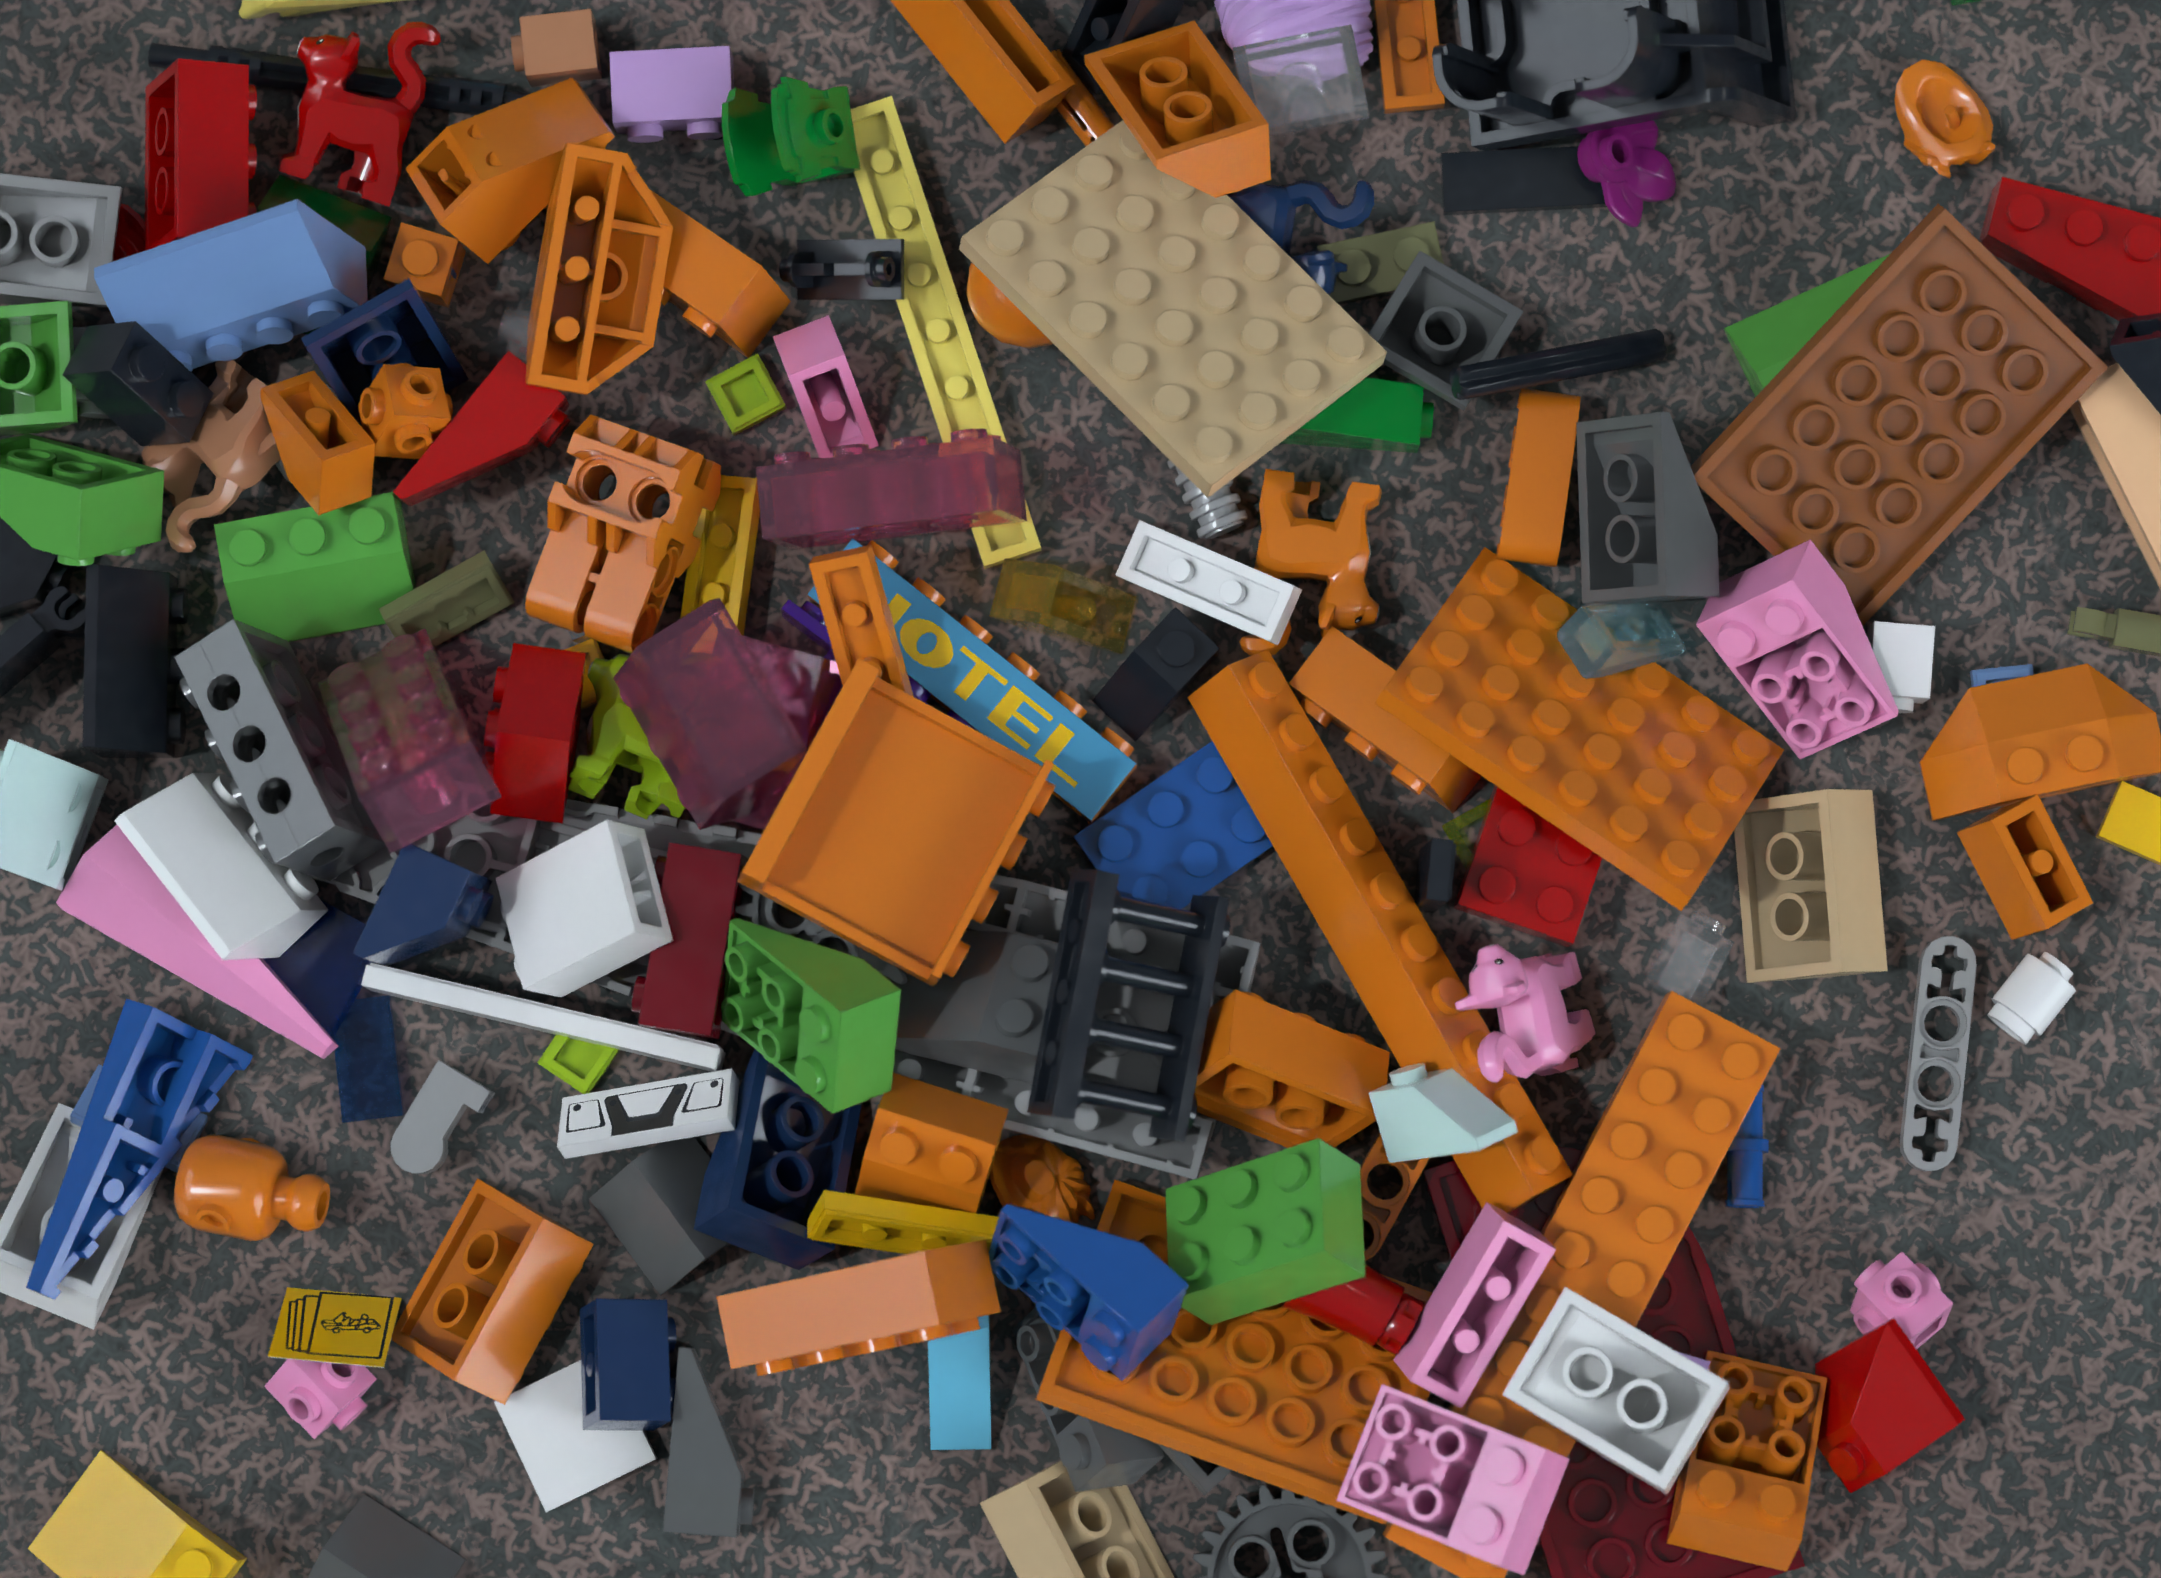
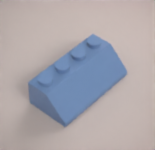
[94,199,368,372]

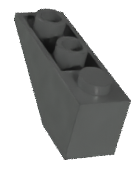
[1012,1307,1165,1492]

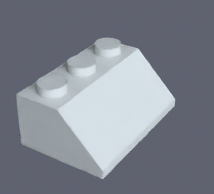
[114,773,328,960]

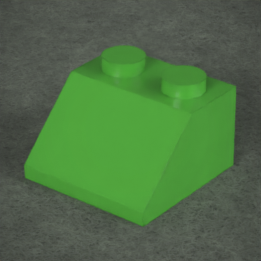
[0,301,78,436]

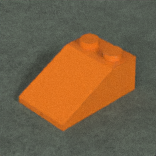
[855,1072,1009,1214]

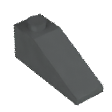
[663,1347,755,1538]

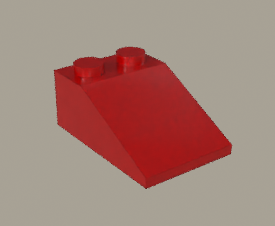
[393,350,571,507]

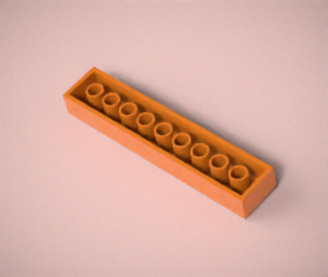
[1382,991,1781,1578]

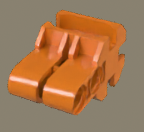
[525,414,721,655]

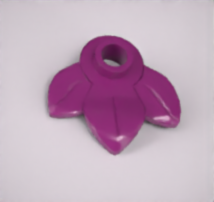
[1577,121,1676,228]

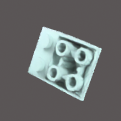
[0,739,109,891]

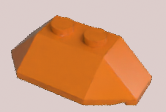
[526,142,673,395]
[1919,663,2161,821]

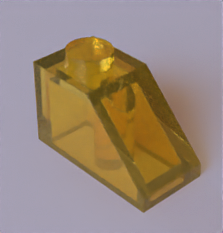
[989,558,1137,654]

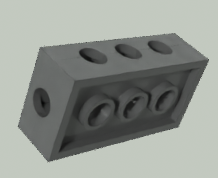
[174,619,388,881]

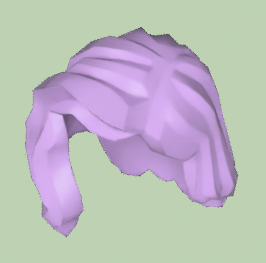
[1214,0,1373,81]

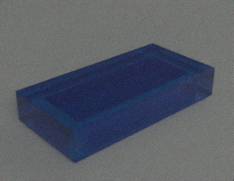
[329,995,404,1123]

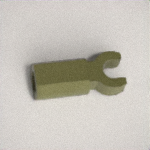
[2067,607,2161,657]

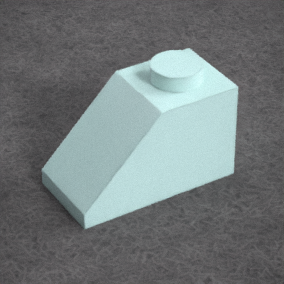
[1369,1063,1518,1163]

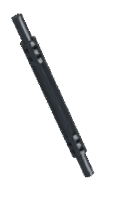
[148,43,531,116]

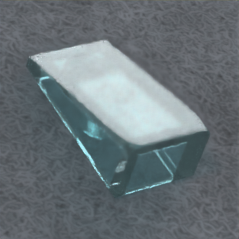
[1557,602,1686,679]

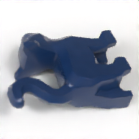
[1226,180,1374,295]

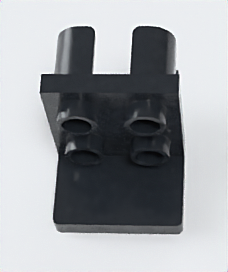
[1432,0,1796,151]

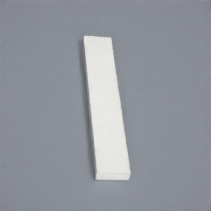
[361,963,726,1072]

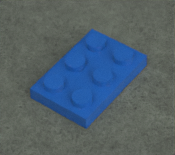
[1074,741,1273,909]

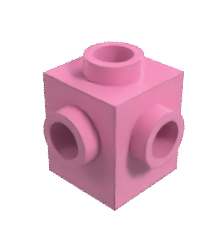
[1850,1252,1953,1349]
[264,1359,377,1439]

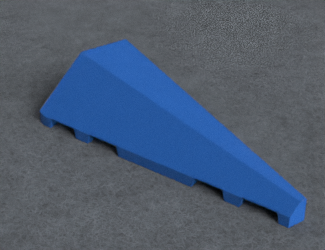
[26,999,253,1300]

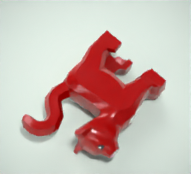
[278,21,441,207]

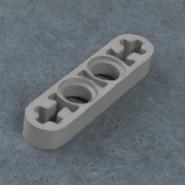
[1900,936,1977,1172]

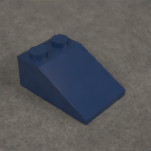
[301,278,469,426]
[694,1049,862,1270]

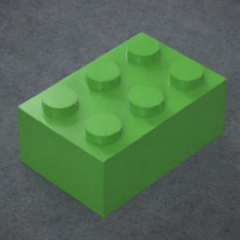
[1166,1138,1366,1325]

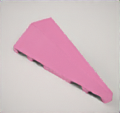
[56,825,339,1059]

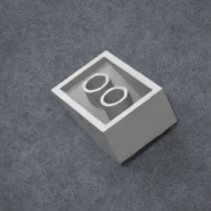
[0,173,122,307]

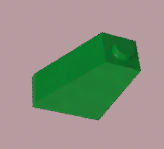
[1281,377,1434,453]

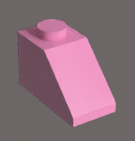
[773,315,879,467]

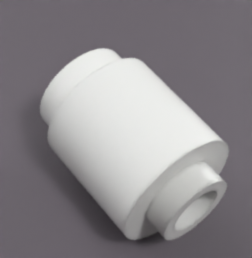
[1987,952,2076,1045]

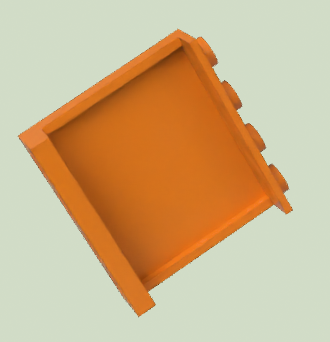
[738,658,1056,987]

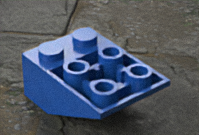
[989,1204,1189,1381]

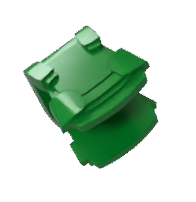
[722,77,860,196]

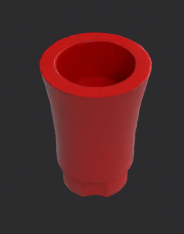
[1282,1264,1424,1355]

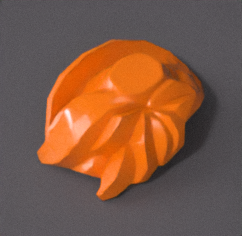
[1895,59,1996,179]
[989,1134,1095,1224]

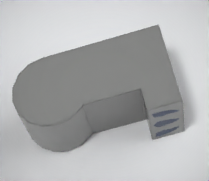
[391,1060,495,1174]

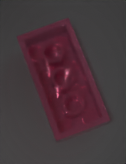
[756,429,1027,550]
[317,628,502,853]

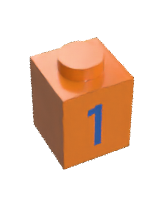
[383,222,466,308]

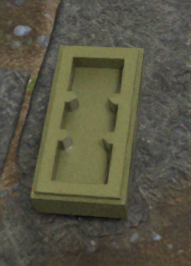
[379,550,515,661]

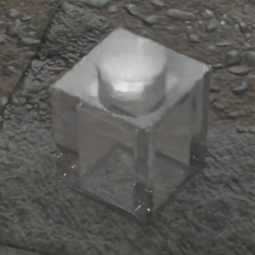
[1642,911,1735,1006]

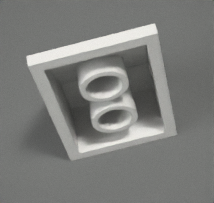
[0,1103,163,1330]
[1502,1287,1729,1495]

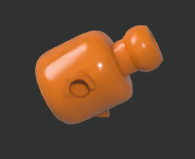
[174,1135,330,1241]

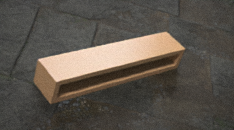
[2069,363,2161,590]

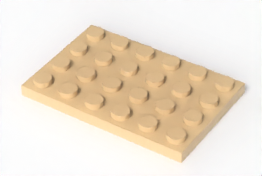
[959,120,1387,498]

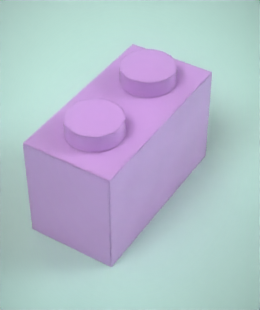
[609,46,734,143]

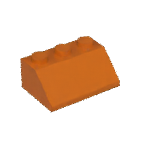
[1084,20,1271,198]
[1194,990,1390,1148]
[391,1178,594,1405]

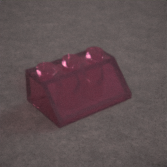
[613,598,808,830]

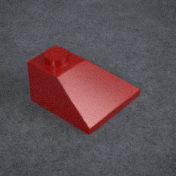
[1815,1317,1965,1493]

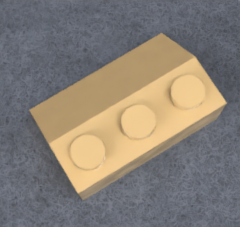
[1734,789,1888,983]
[980,1460,1175,1578]

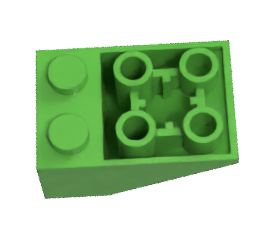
[721,918,901,1114]

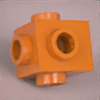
[358,363,453,459]

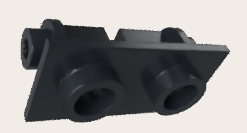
[779,239,904,300]

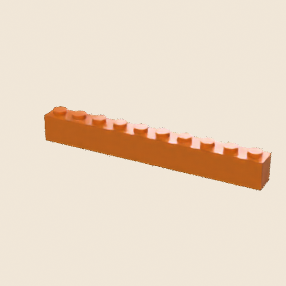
[1187,649,1573,1214]

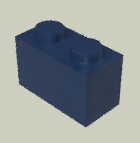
[580,1298,676,1431]

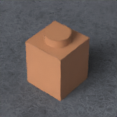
[511,9,602,87]

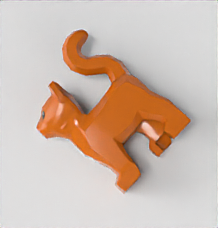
[1239,469,1382,656]

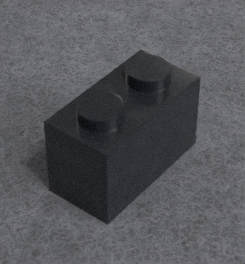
[63,321,214,446]

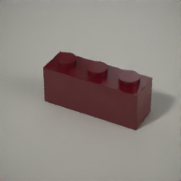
[632,842,749,1039]

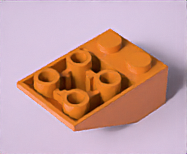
[405,77,615,264]
[1667,1350,1827,1572]

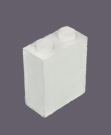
[496,820,673,998]

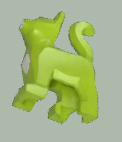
[568,645,728,820]

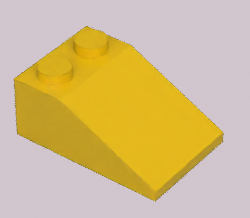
[28,1450,247,1578]

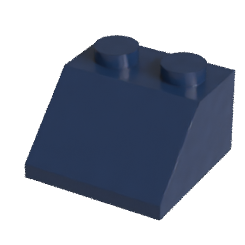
[353,841,494,966]

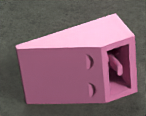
[1696,540,1899,759]
[1337,1384,1569,1575]

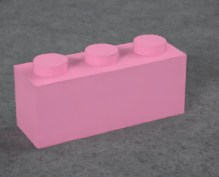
[1394,1202,1556,1408]

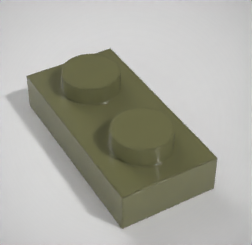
[1317,221,1444,305]

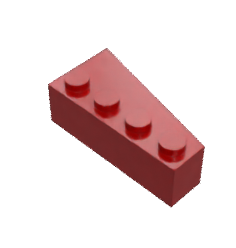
[1979,177,2161,321]

